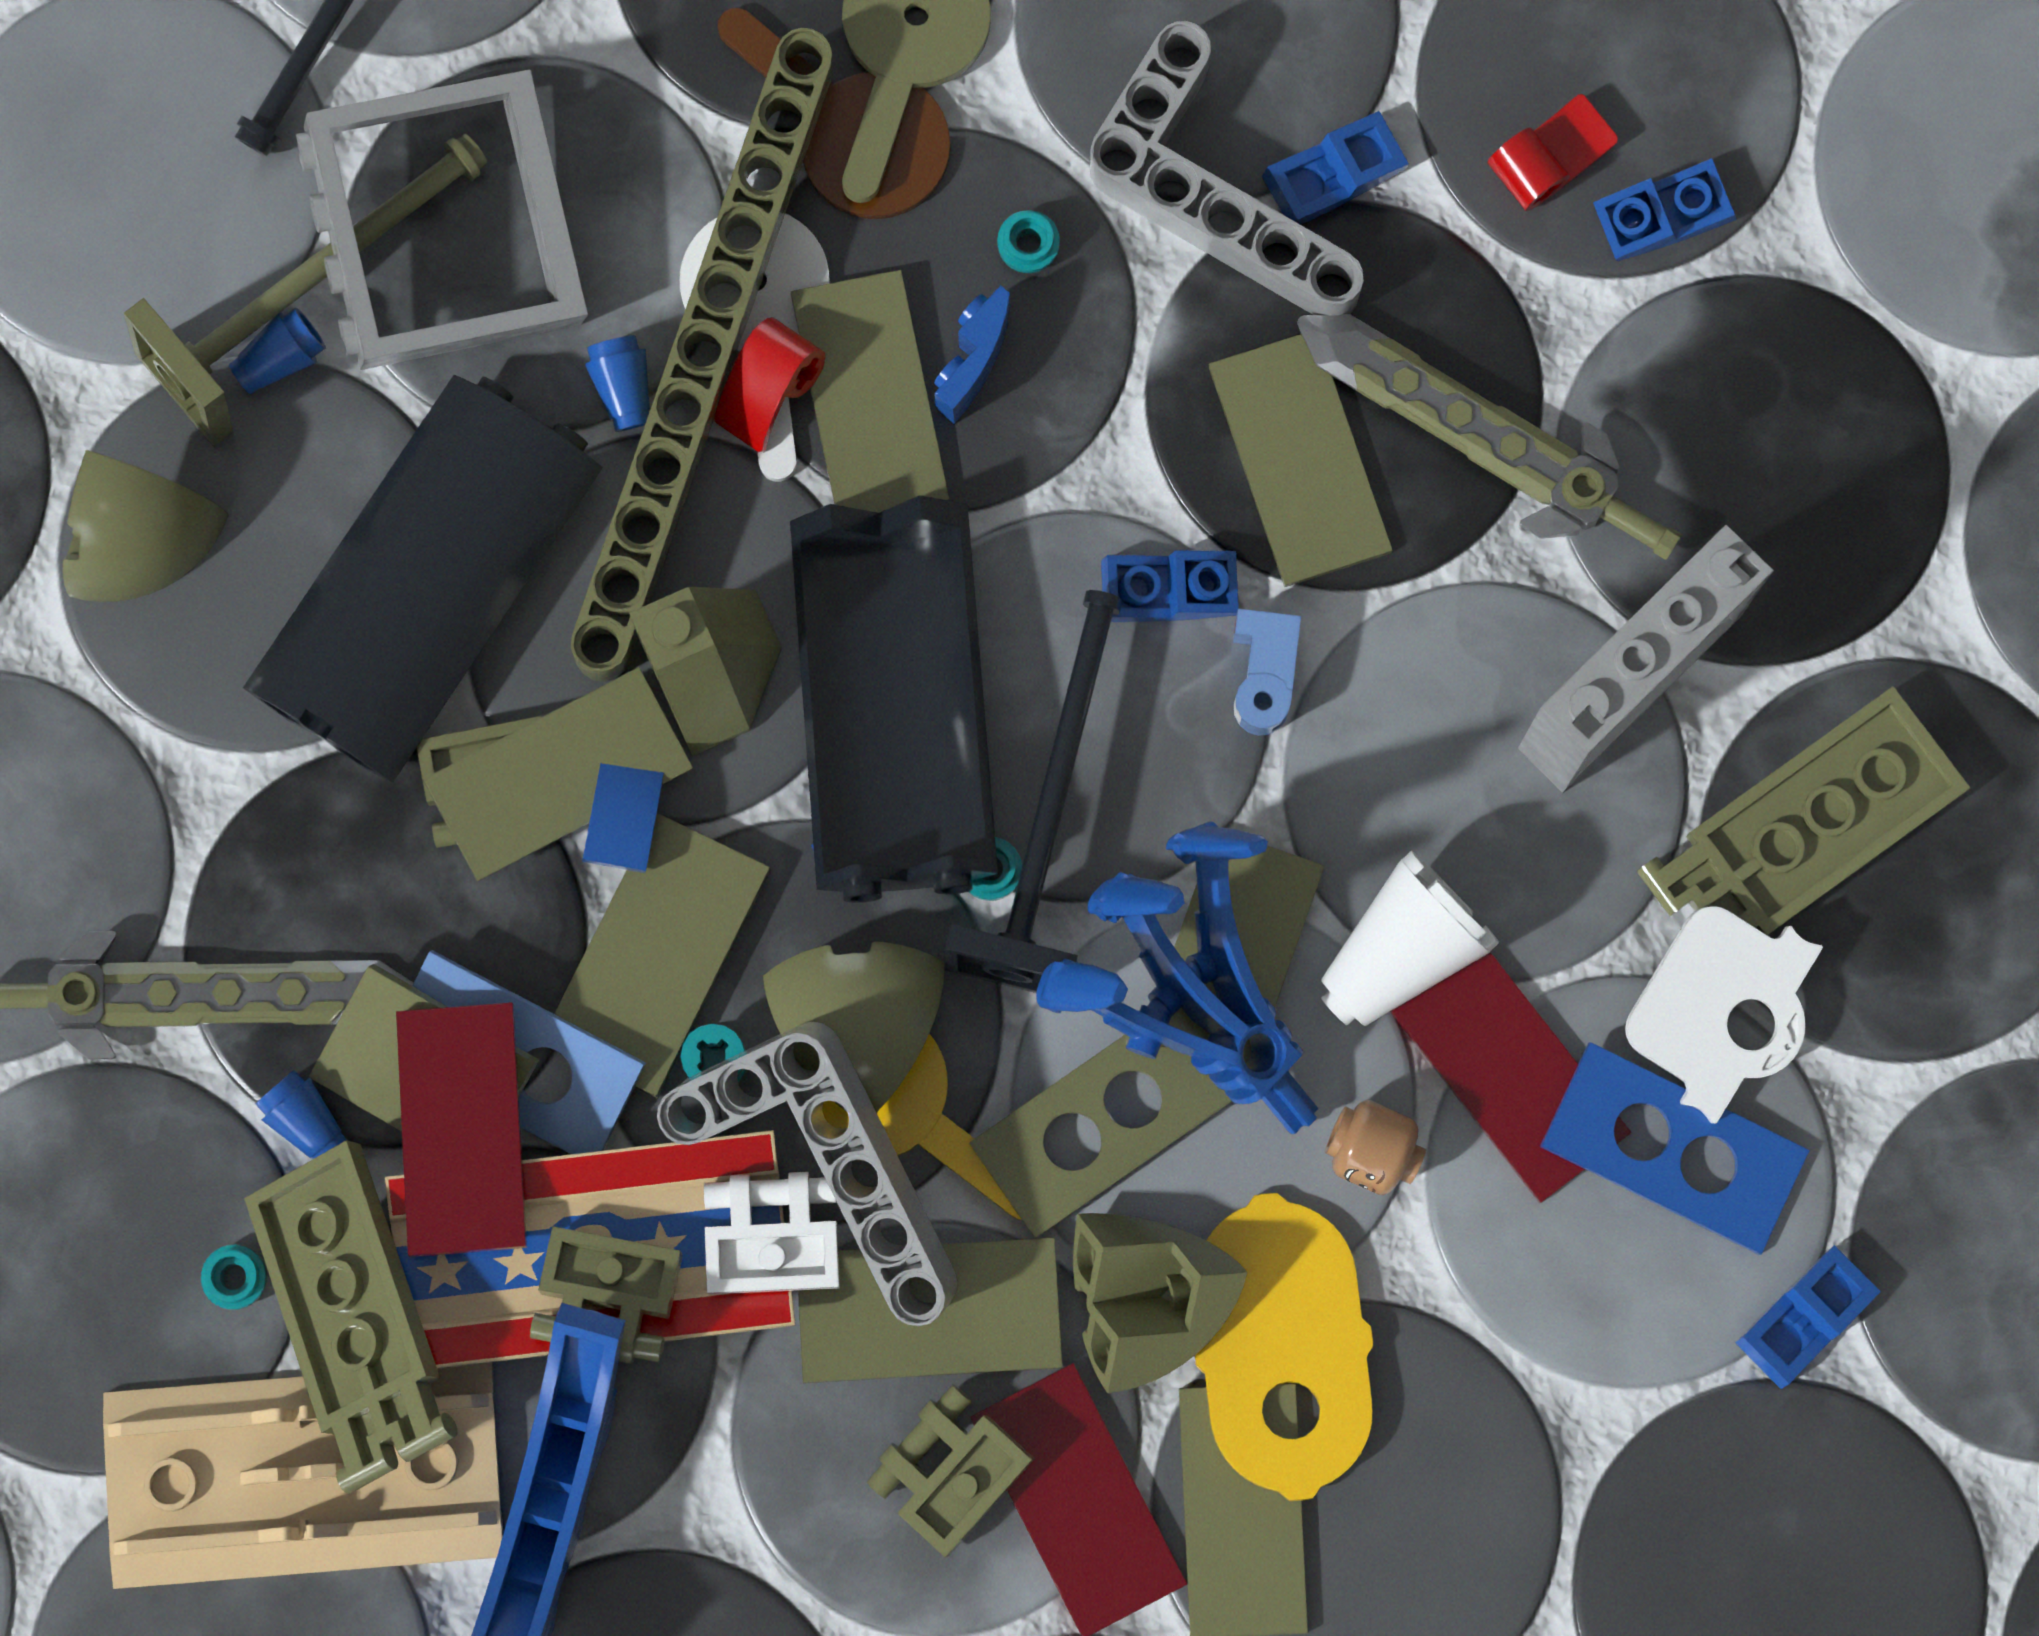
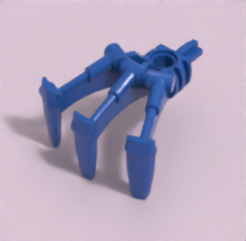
[1036,821,1319,1134]

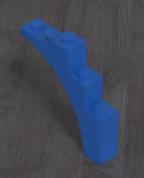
[471,1303,626,1636]

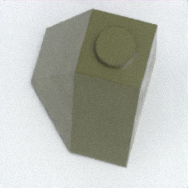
[629,587,782,757]

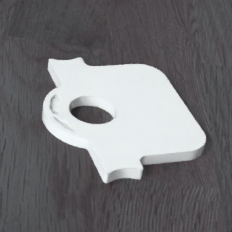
[1625,906,1823,1124]

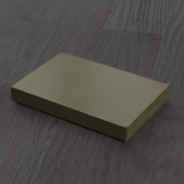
[309,964,539,1131]

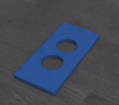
[1540,1042,1810,1255]

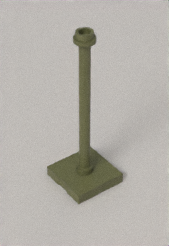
[124,134,487,447]

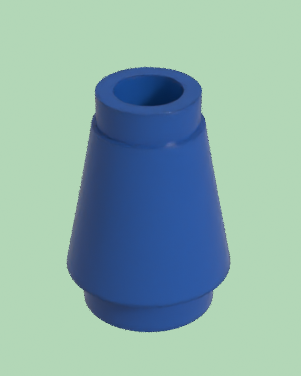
[228,308,326,394]
[585,335,650,432]
[255,1070,348,1159]

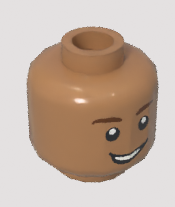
[1325,1100,1426,1195]

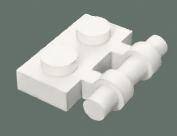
[704,1172,840,1294]

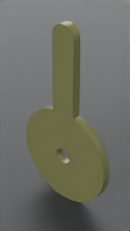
[842,0,991,203]

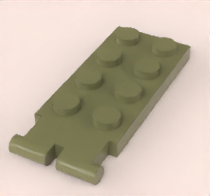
[1636,686,1970,936]
[244,1140,458,1494]

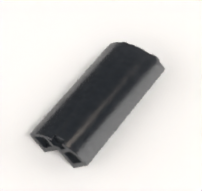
[243,375,603,783]
[790,495,998,903]

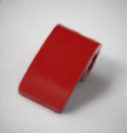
[1487,94,1618,211]
[714,317,826,453]

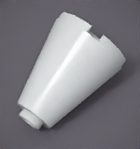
[1321,850,1499,1026]

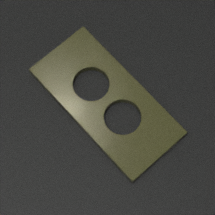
[969,1013,1232,1239]

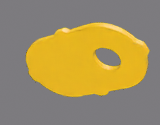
[1195,1193,1373,1501]

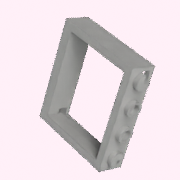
[296,69,588,370]
[1518,525,1774,793]

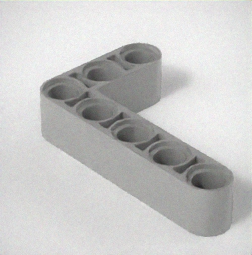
[1090,21,1364,316]
[657,1022,958,1326]

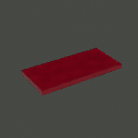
[1390,952,1632,1204]
[396,1002,527,1257]
[970,1363,1187,1636]

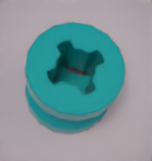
[680,1024,746,1084]

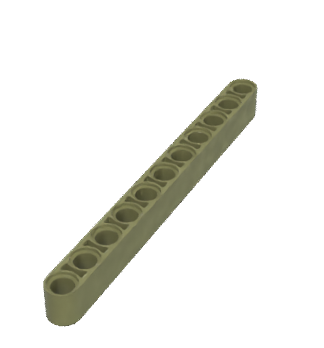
[571,28,833,682]

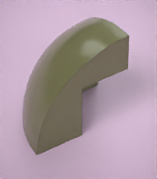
[63,450,229,602]
[763,941,944,1113]
[1073,1213,1247,1393]

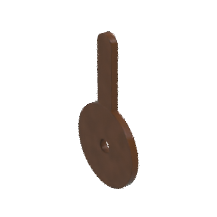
[718,8,950,219]

